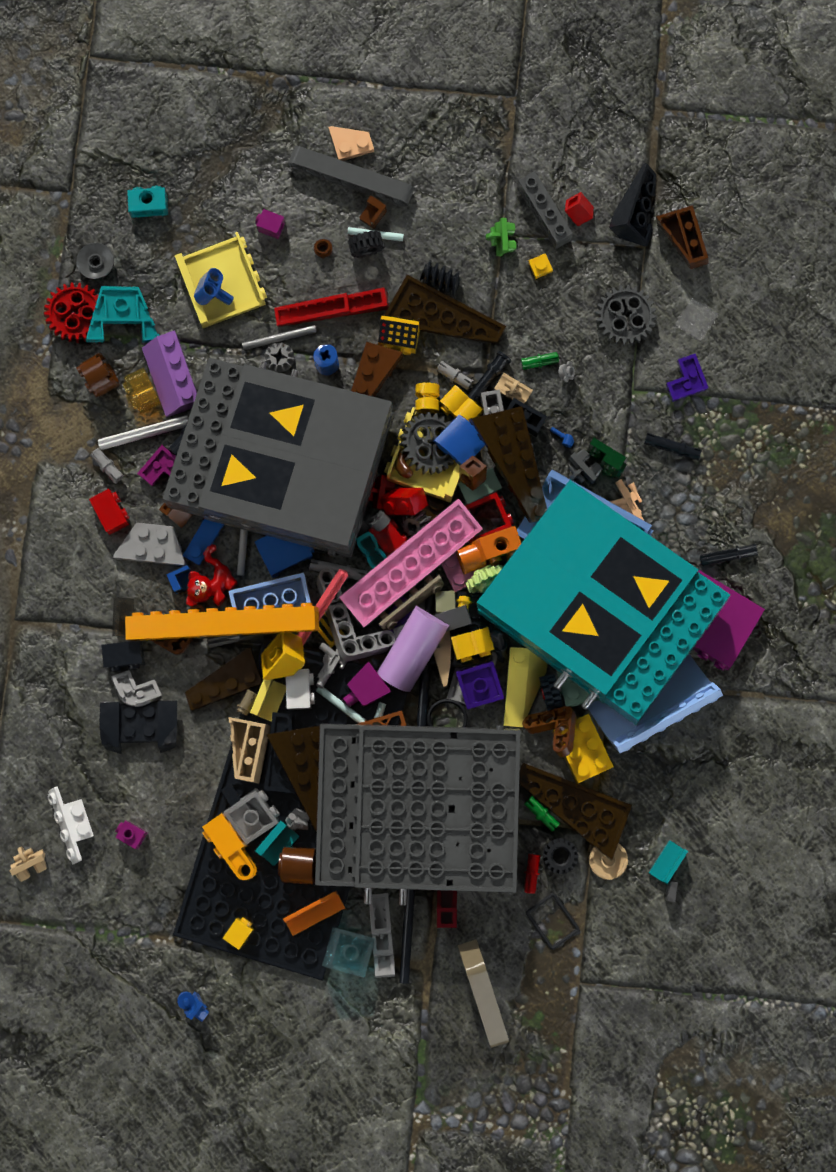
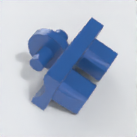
[177,991,209,1022]

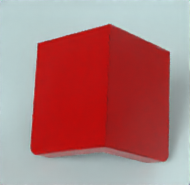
[565,192,594,226]

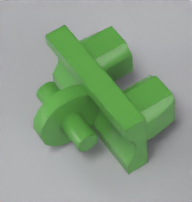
[485,218,516,256]

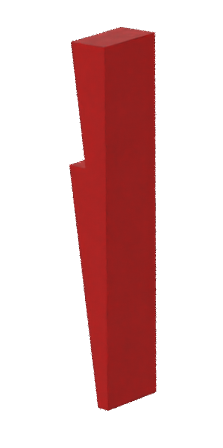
[274,287,389,327]

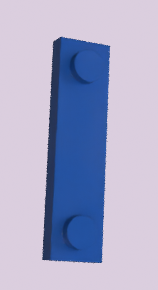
[183,518,224,566]

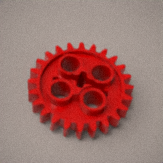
[44,282,99,343]

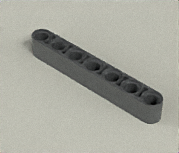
[288,146,414,207]

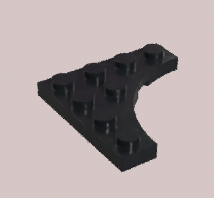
[264,712,296,793]

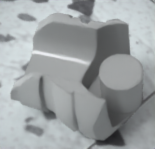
[286,808,309,830]

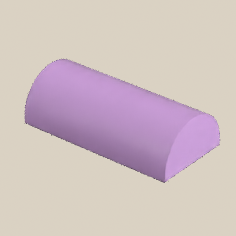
[377,606,449,692]

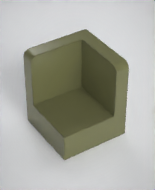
[435,591,455,614]

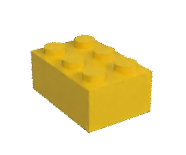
[552,714,614,784]

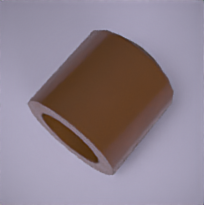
[278,847,316,884]

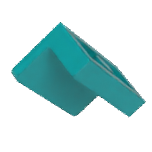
[255,821,299,865]
[648,840,688,884]

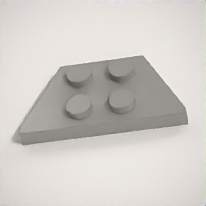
[113,523,186,567]

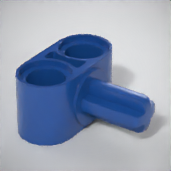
[194,268,234,305]

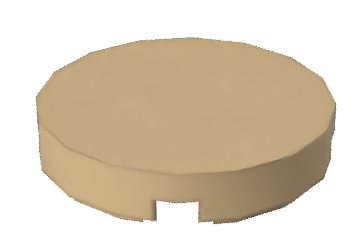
[589,843,628,880]

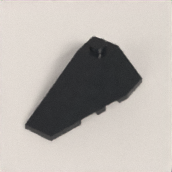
[609,163,657,246]

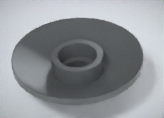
[76,243,114,279]

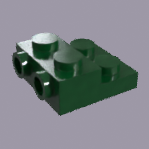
[587,438,627,478]

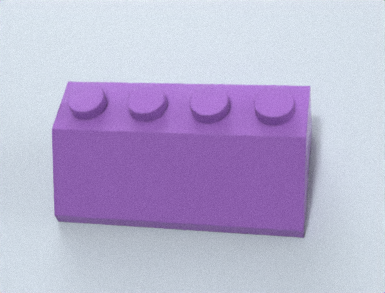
[142,330,197,418]

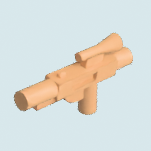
[610,479,644,520]

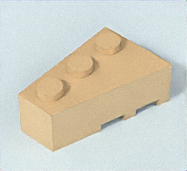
[229,717,271,784]

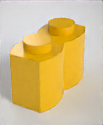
[440,385,483,421]
[450,627,494,663]

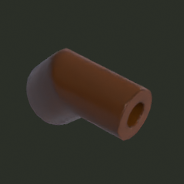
[395,451,413,479]

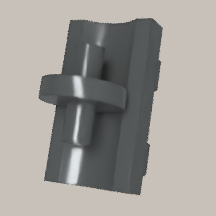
[569,449,603,484]

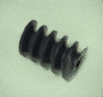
[420,260,462,295]

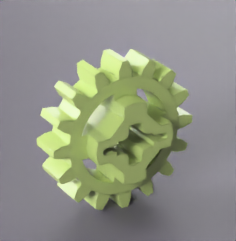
[465,565,503,593]

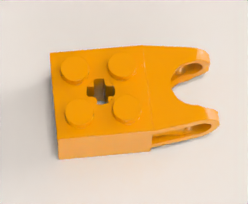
[202,813,257,880]

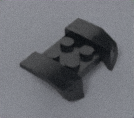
[99,700,177,754]

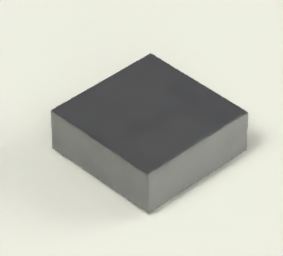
[665,881,678,902]

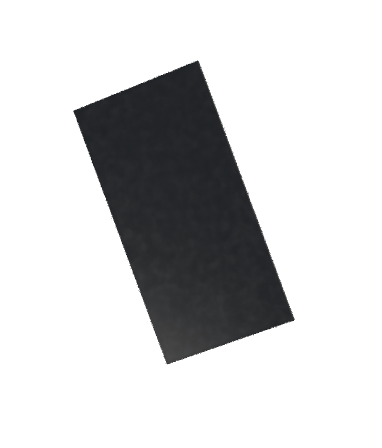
[172,636,408,981]

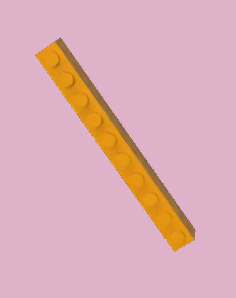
[125,603,319,641]

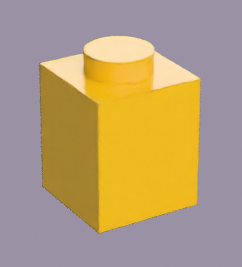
[223,917,254,950]

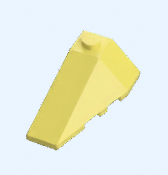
[503,647,547,728]

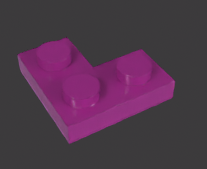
[137,445,176,487]

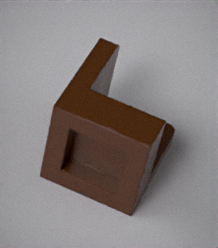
[359,196,387,229]

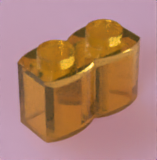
[122,367,161,413]

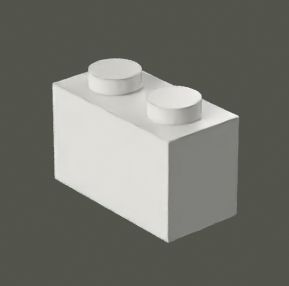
[286,669,315,710]

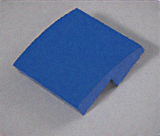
[433,414,485,466]

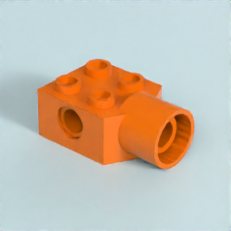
[456,526,521,574]

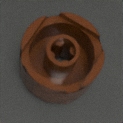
[76,352,119,397]

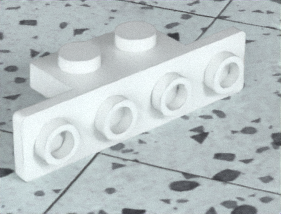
[48,787,94,864]

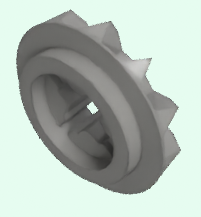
[264,343,294,372]

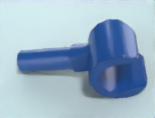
[550,427,574,448]

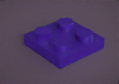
[456,661,504,710]

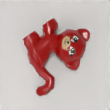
[186,544,238,606]

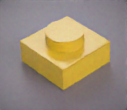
[528,253,553,279]

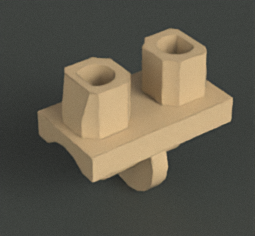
[494,373,533,404]
[10,846,47,882]

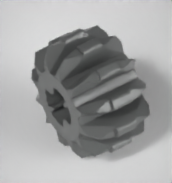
[400,510,432,538]

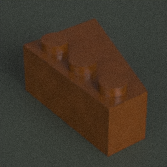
[656,205,709,269]
[351,342,403,397]

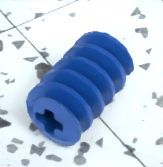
[313,344,339,375]

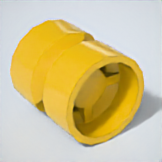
[415,383,440,414]

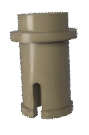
[237,690,257,716]

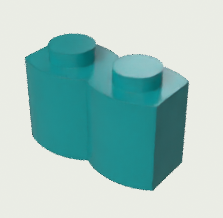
[357,532,387,570]

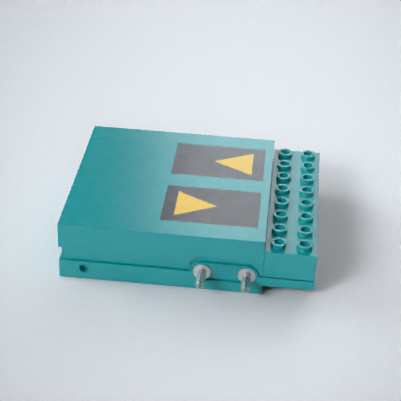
[477,480,730,725]

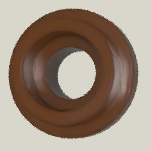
[314,239,332,258]

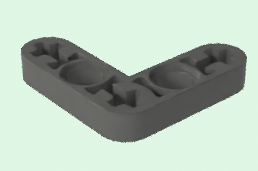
[358,507,390,537]

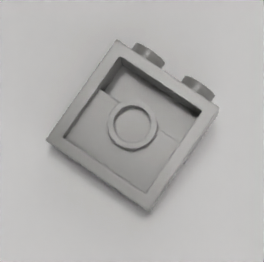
[223,788,280,845]

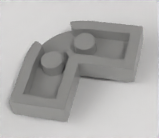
[111,670,162,707]

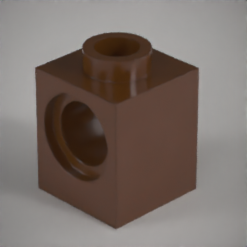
[459,456,487,491]

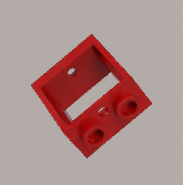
[465,492,514,544]

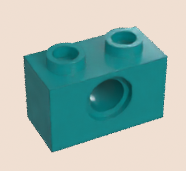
[127,186,168,218]

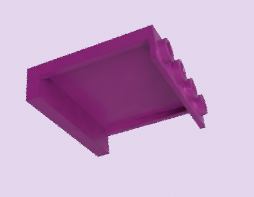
[692,570,765,671]

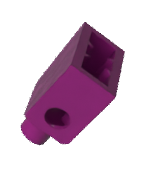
[343,662,391,708]

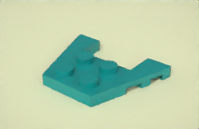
[86,286,160,343]

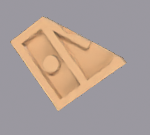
[329,126,374,161]

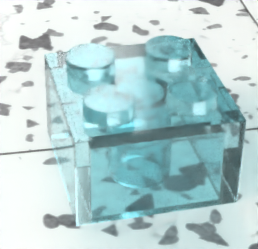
[322,927,375,978]

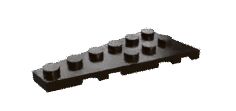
[380,275,506,344]

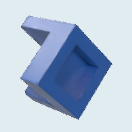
[166,565,191,594]

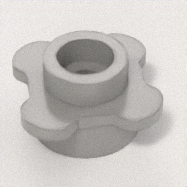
[558,361,575,382]

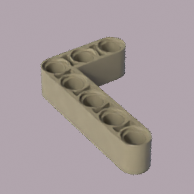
[458,939,510,1048]

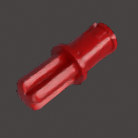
[524,854,541,894]

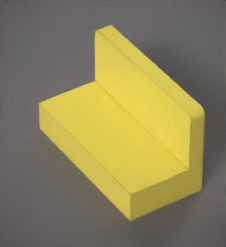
[250,679,286,722]

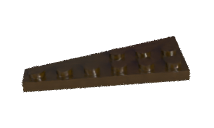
[468,406,547,523]
[266,726,320,833]
[519,763,632,861]

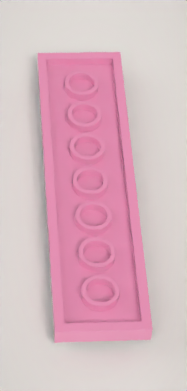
[339,499,483,627]

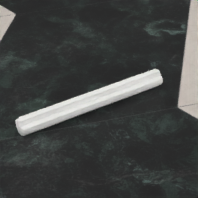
[98,416,189,450]

